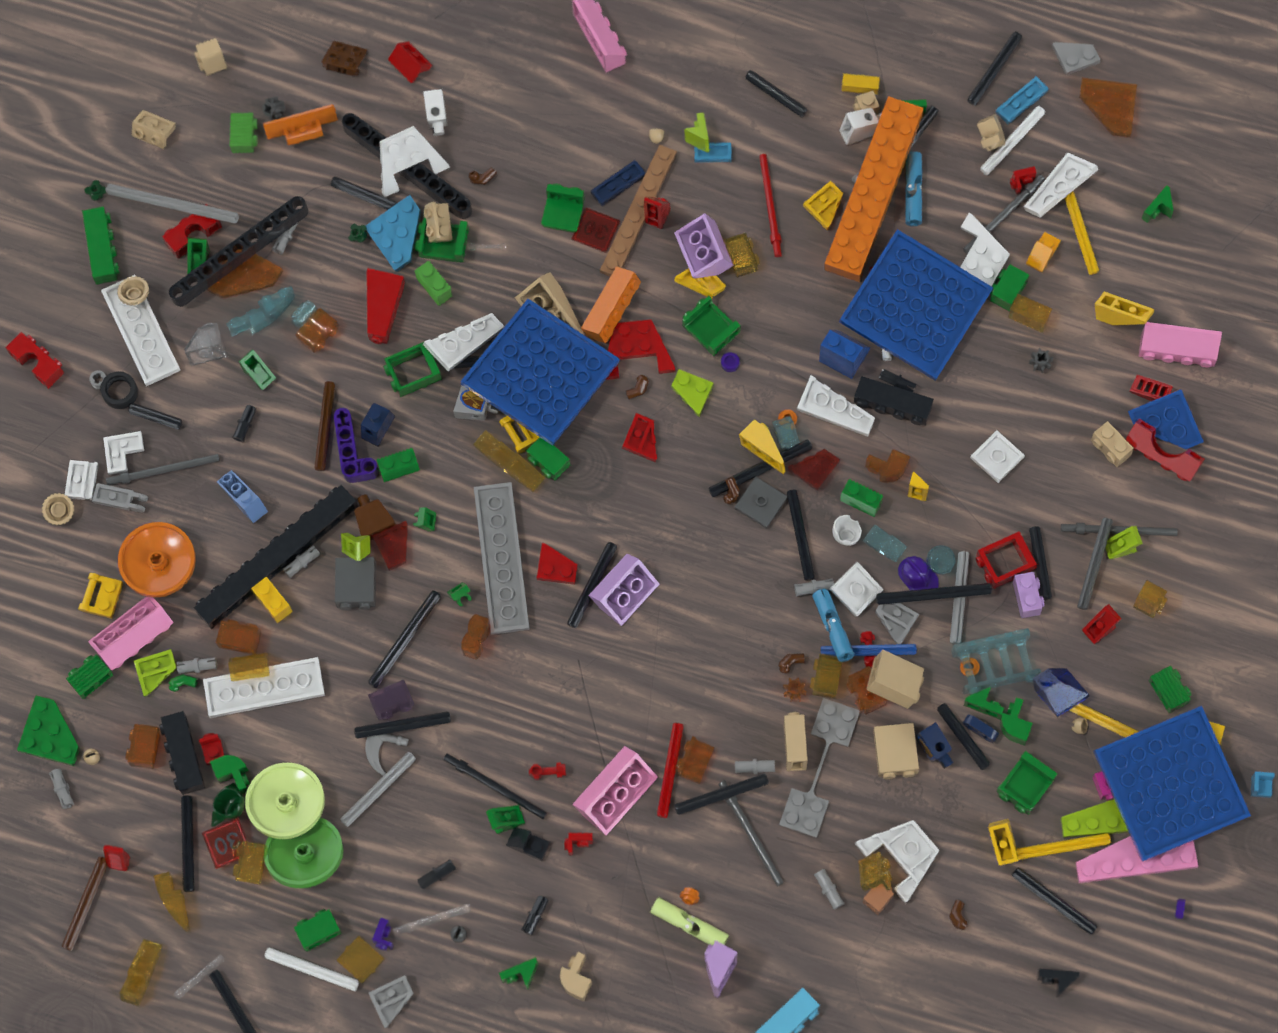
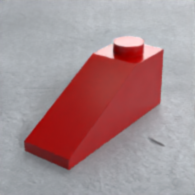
[643,197,671,229]

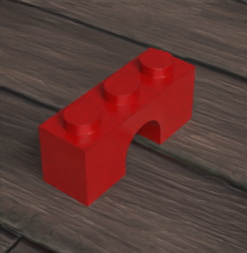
[162,204,222,259]
[5,332,64,389]

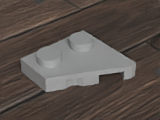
[1052,42,1100,76]
[369,975,414,1028]

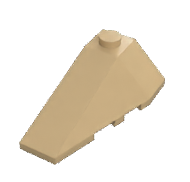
[515,272,585,336]

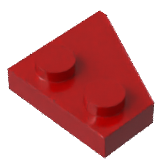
[622,413,657,462]
[537,543,578,585]

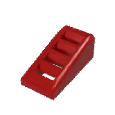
[1129,375,1173,401]
[103,845,130,871]

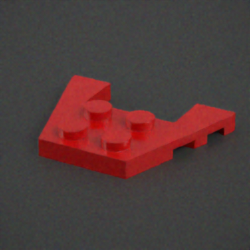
[606,319,676,380]

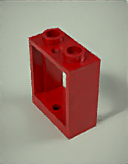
[975,531,1037,589]

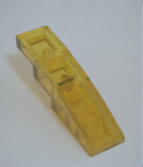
[473,430,546,492]

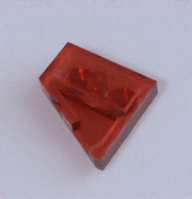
[788,449,840,491]
[373,521,408,571]

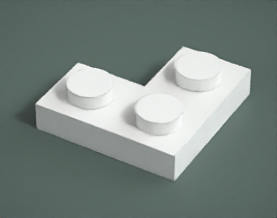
[103,431,144,475]

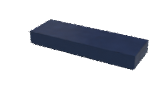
[591,160,646,206]

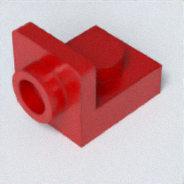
[1010,166,1037,195]
[199,733,225,766]
[564,833,593,856]

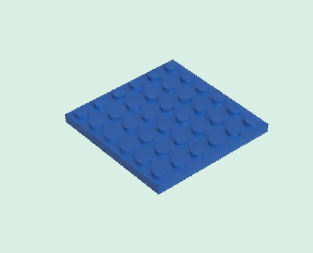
[839,229,993,381]
[461,299,620,446]
[1093,706,1251,862]

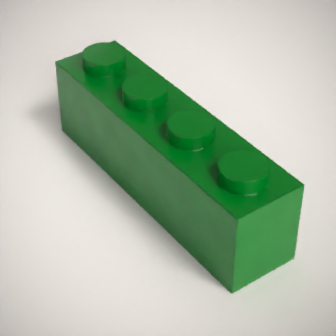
[82,206,120,285]

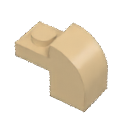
[977,114,1006,151]
[560,952,592,1001]

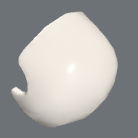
[832,515,862,546]

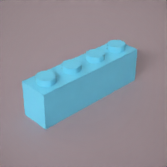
[755,988,820,1033]

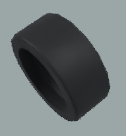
[100,371,138,409]

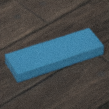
[996,76,1049,124]

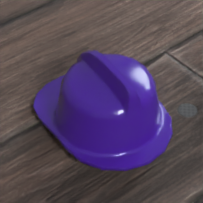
[898,556,939,590]

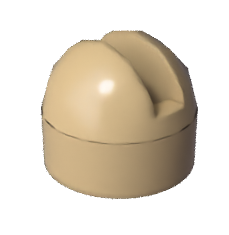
[649,129,664,143]
[1072,718,1088,734]
[83,748,100,765]

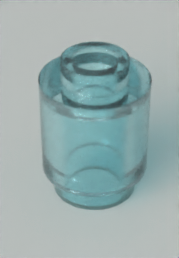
[291,300,318,328]

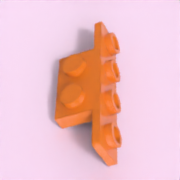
[263,104,338,145]

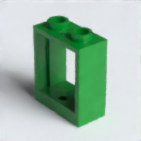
[383,342,442,397]

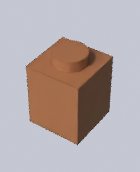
[862,881,894,915]

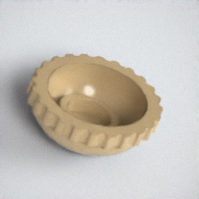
[117,276,149,306]
[42,493,74,526]

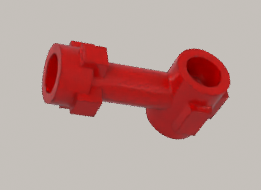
[860,631,876,669]
[529,762,566,780]

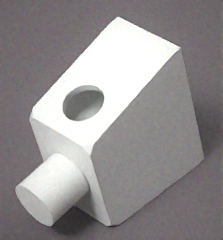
[423,89,447,136]
[840,108,882,146]

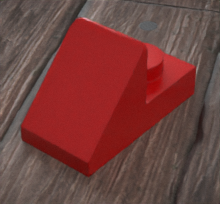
[1082,604,1122,644]

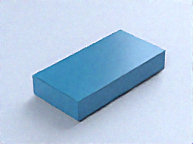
[694,142,732,163]

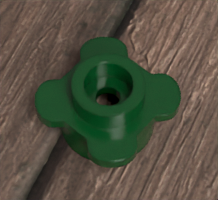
[84,180,106,201]
[348,224,367,243]

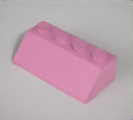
[572,0,627,72]
[1139,322,1222,368]
[88,597,174,671]
[572,746,658,835]

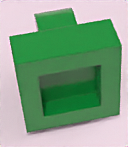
[413,507,437,532]
[447,582,471,606]

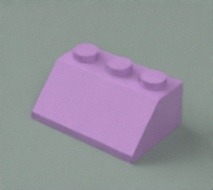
[674,213,734,279]
[588,554,659,626]
[704,941,737,998]

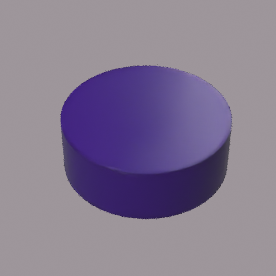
[721,352,740,372]
[1175,898,1186,919]

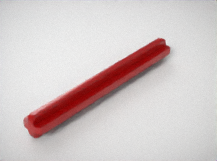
[657,723,684,818]

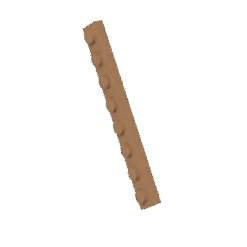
[600,145,677,277]

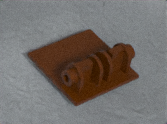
[321,41,368,77]

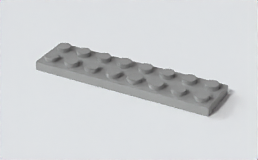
[474,482,530,635]

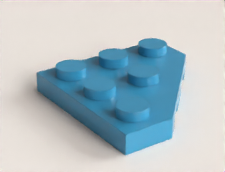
[366,195,421,272]

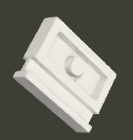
[65,460,98,500]

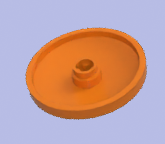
[118,522,196,598]

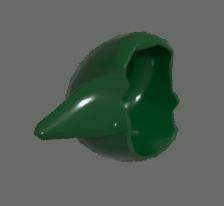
[211,783,245,827]

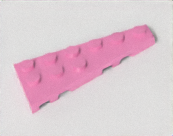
[1075,836,1198,883]

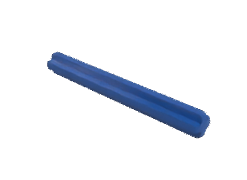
[820,644,917,657]

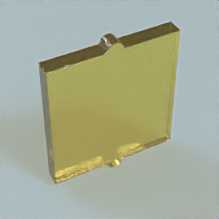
[336,936,384,983]

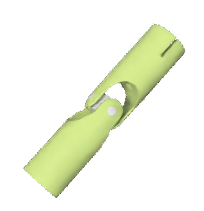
[650,897,729,945]

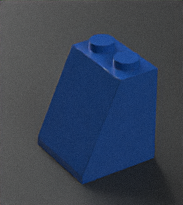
[819,330,871,379]

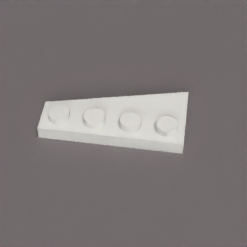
[1024,153,1098,217]
[423,313,504,372]
[797,375,875,437]

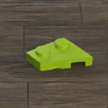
[671,369,714,417]
[134,649,177,697]

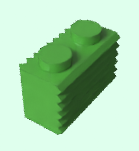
[230,112,258,153]
[415,261,452,306]

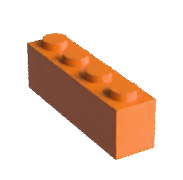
[581,266,641,343]

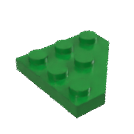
[17,695,80,766]

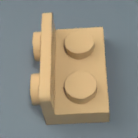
[132,110,175,149]
[424,202,453,242]

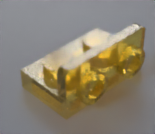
[228,652,270,681]
[858,851,892,891]

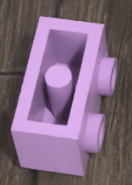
[1013,572,1044,618]

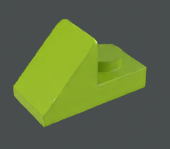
[684,112,709,152]
[1105,526,1143,559]
[341,533,371,561]

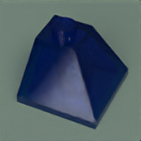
[1032,668,1090,717]

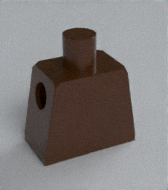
[354,494,397,541]

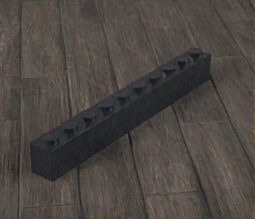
[194,485,358,629]

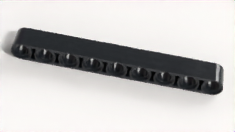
[342,113,472,219]
[169,196,309,307]

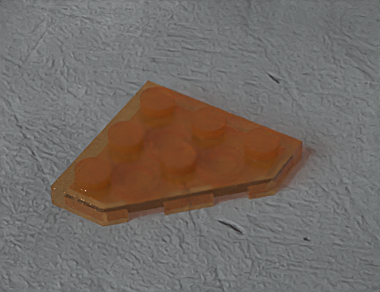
[1079,77,1137,137]
[207,249,283,299]

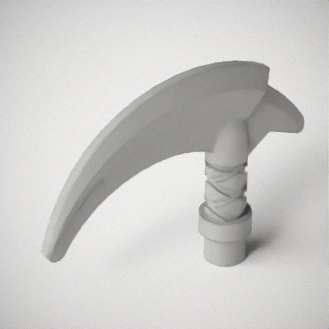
[365,721,409,776]

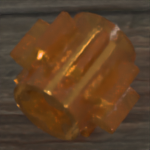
[783,677,806,702]

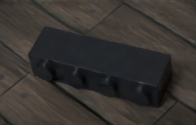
[854,376,934,426]
[159,711,205,795]

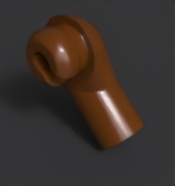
[469,167,497,185]
[625,375,649,400]
[723,476,740,504]
[778,653,804,673]
[949,900,968,930]

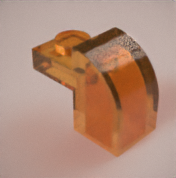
[865,449,910,483]

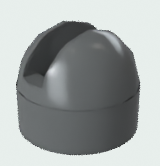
[450,926,467,943]

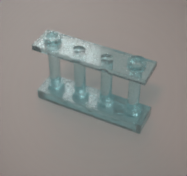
[951,628,1041,695]

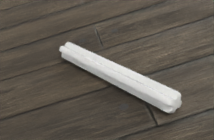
[981,106,1045,175]
[265,948,359,991]

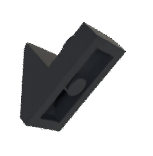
[506,828,550,861]
[1037,969,1080,998]

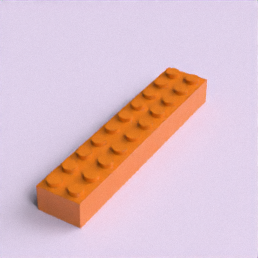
[824,96,923,282]

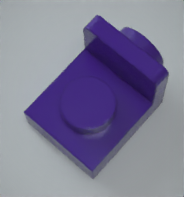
[372,918,393,951]

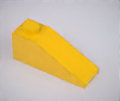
[1095,291,1154,325]
[739,419,786,474]

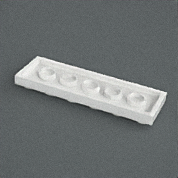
[101,275,181,386]
[203,657,325,718]

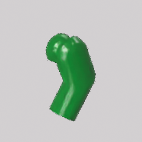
[169,674,198,692]

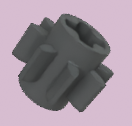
[262,96,285,120]
[1029,348,1053,373]

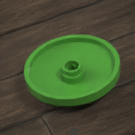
[264,818,344,888]

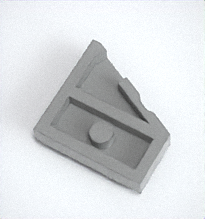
[875,603,919,644]

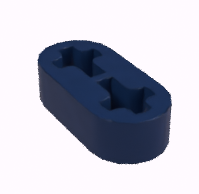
[962,714,999,743]

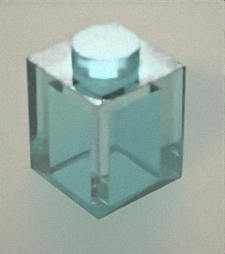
[772,416,799,449]

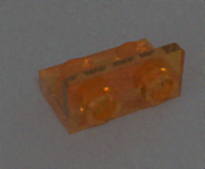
[676,736,715,785]

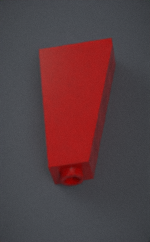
[367,268,405,344]

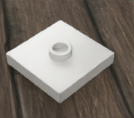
[970,430,1025,483]
[830,562,884,617]

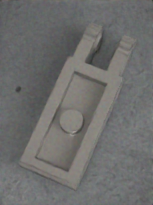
[92,483,148,513]

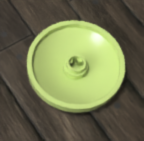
[245,763,325,839]

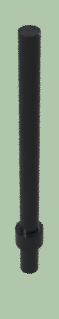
[443,753,547,820]

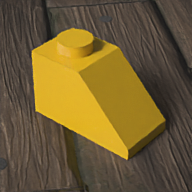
[988,818,1018,866]

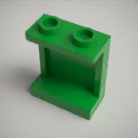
[415,217,469,263]
[682,296,741,356]
[996,751,1058,815]

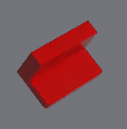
[388,41,432,83]

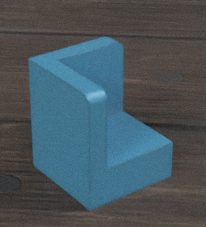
[1251,771,1275,798]

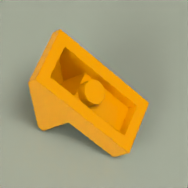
[1026,232,1061,273]

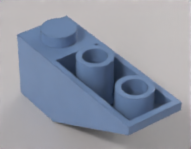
[217,470,268,523]

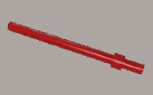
[759,154,782,257]

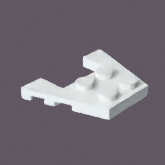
[380,126,450,197]
[960,213,1010,286]
[855,820,939,904]

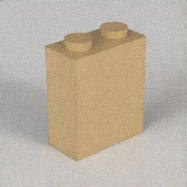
[866,650,924,709]
[784,712,807,771]
[873,723,919,779]

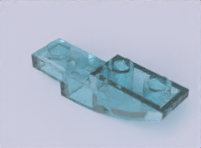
[226,286,295,336]

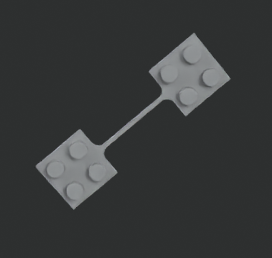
[779,698,860,838]

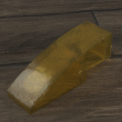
[153,872,190,932]
[120,939,162,1006]

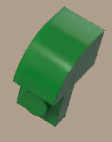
[1000,697,1033,746]
[210,755,250,794]

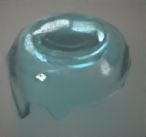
[926,545,956,575]

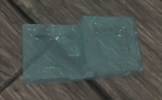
[862,525,907,562]

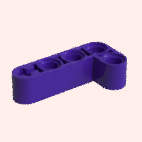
[334,408,379,483]

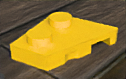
[803,181,843,230]
[674,268,726,298]

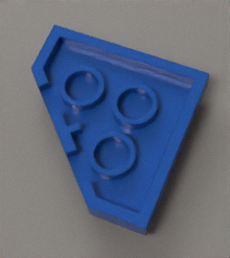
[1128,389,1204,449]

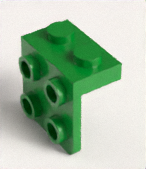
[541,183,585,233]

